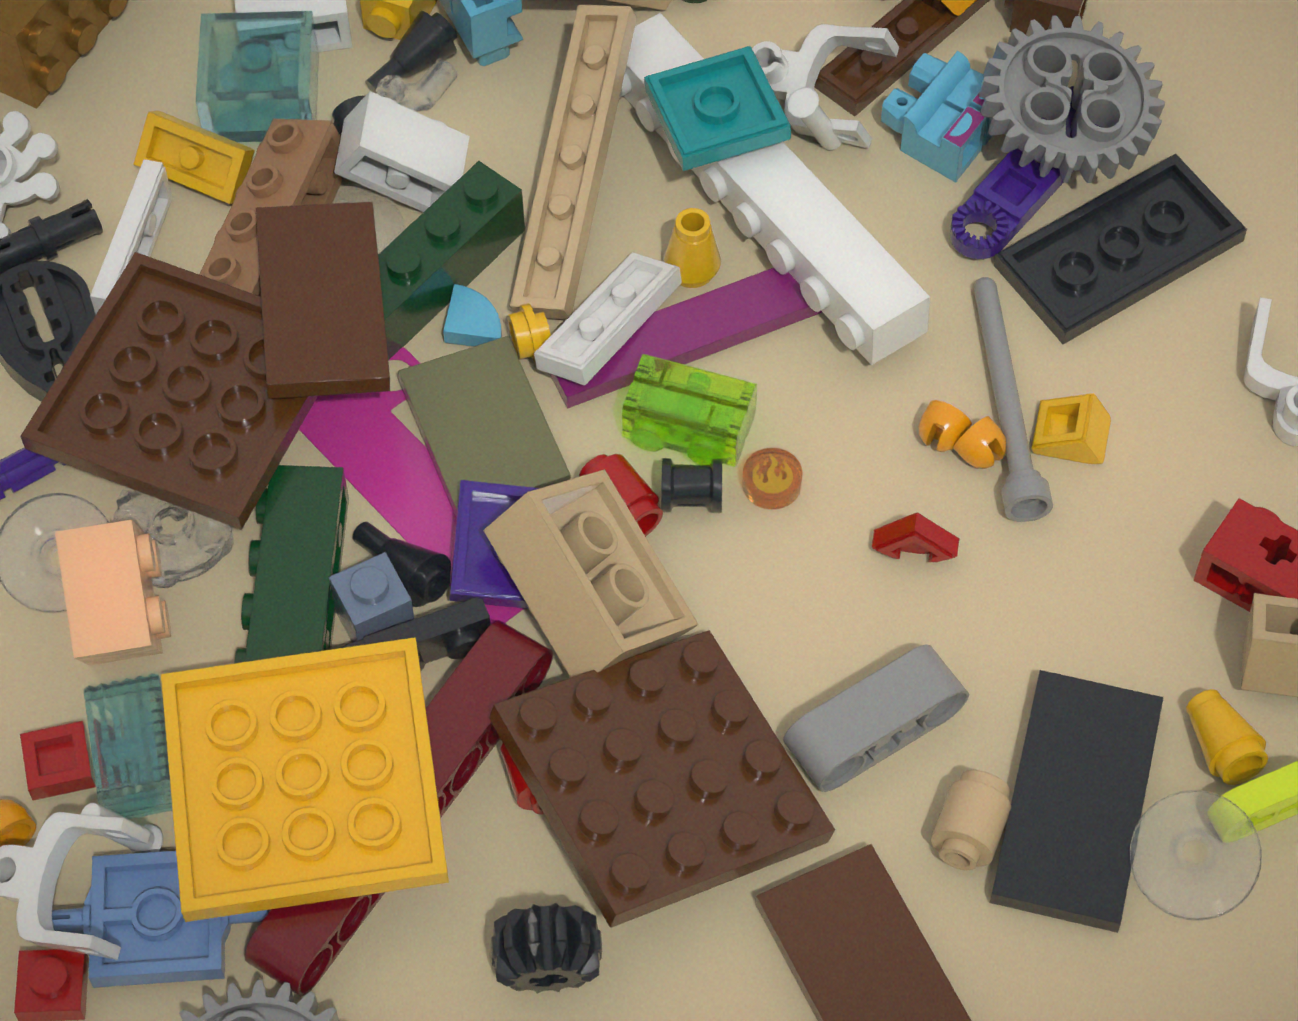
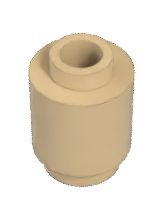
[931,770,1011,870]

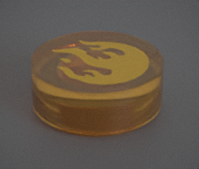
[742,448,803,509]

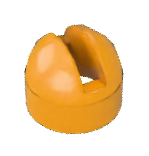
[918,400,972,452]
[953,416,1006,469]
[0,799,36,847]

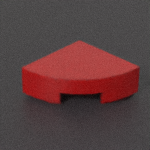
[872,512,960,562]

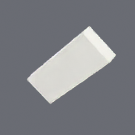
[90,159,173,314]
[534,252,682,385]

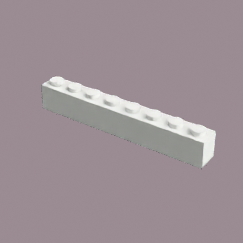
[619,13,930,365]

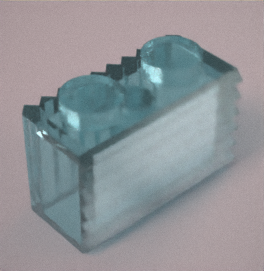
[83,673,173,819]

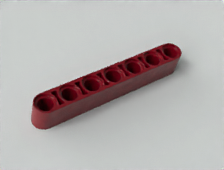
[245,620,553,997]

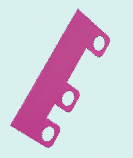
[299,347,525,624]

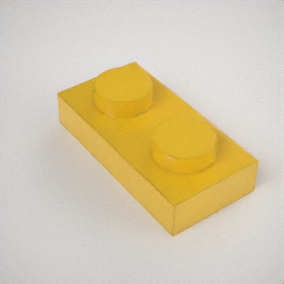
[133,110,255,204]

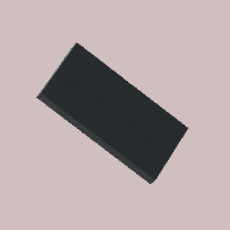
[994,154,1247,344]
[990,670,1164,933]

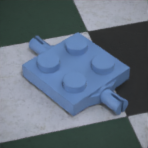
[52,851,270,988]

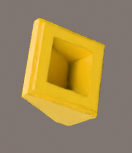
[1031,393,1111,464]

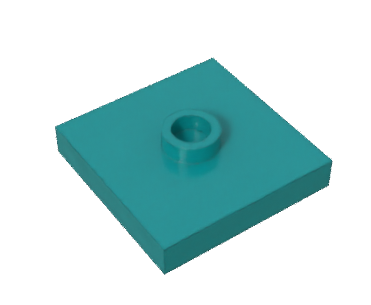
[644,46,791,171]

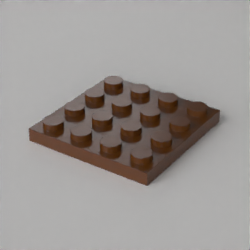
[20,252,318,530]
[489,630,835,928]

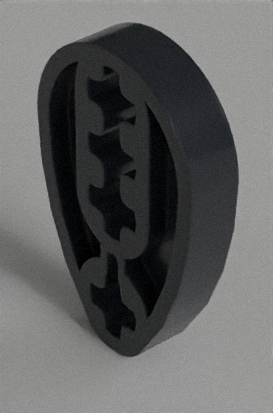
[0,261,96,402]

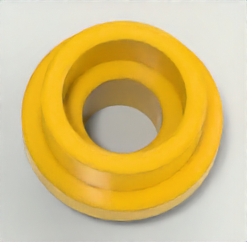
[507,303,551,362]

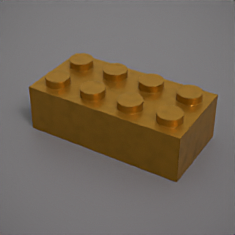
[0,0,128,109]

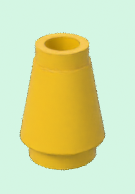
[664,208,721,288]
[1186,689,1268,785]

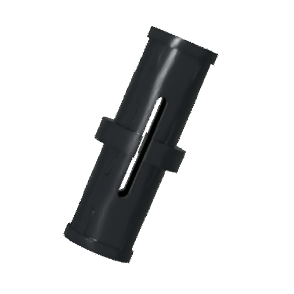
[0,199,103,275]

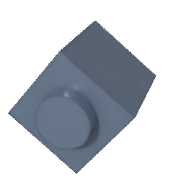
[329,552,415,643]

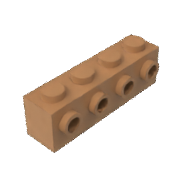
[199,118,344,296]

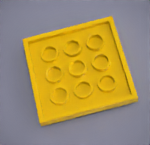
[161,637,449,922]

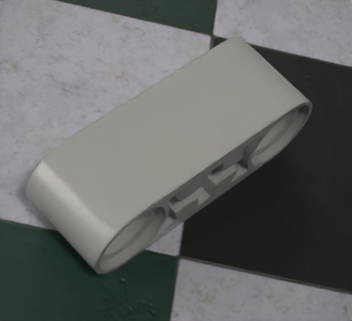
[783,644,969,792]

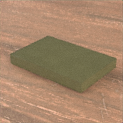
[398,336,571,517]

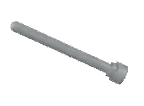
[974,277,1053,522]

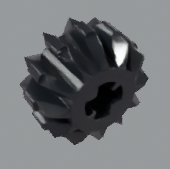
[491,903,602,994]

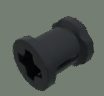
[661,458,722,513]

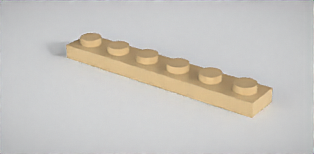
[510,5,637,319]

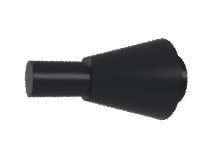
[365,11,457,96]
[353,522,451,607]

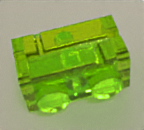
[622,354,757,467]

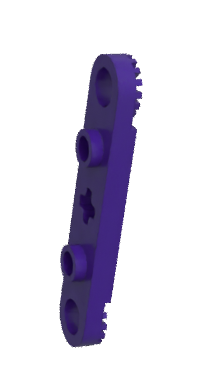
[950,78,1103,259]

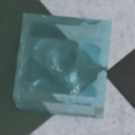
[196,11,319,142]

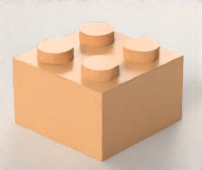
[55,519,171,665]

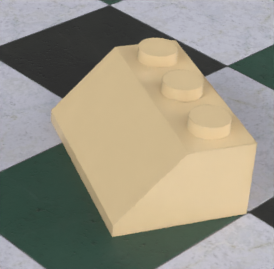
[483,469,698,678]

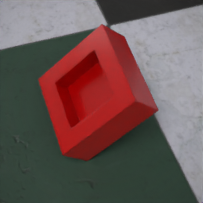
[20,721,96,801]
[14,949,89,1021]

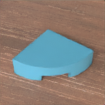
[443,284,502,346]

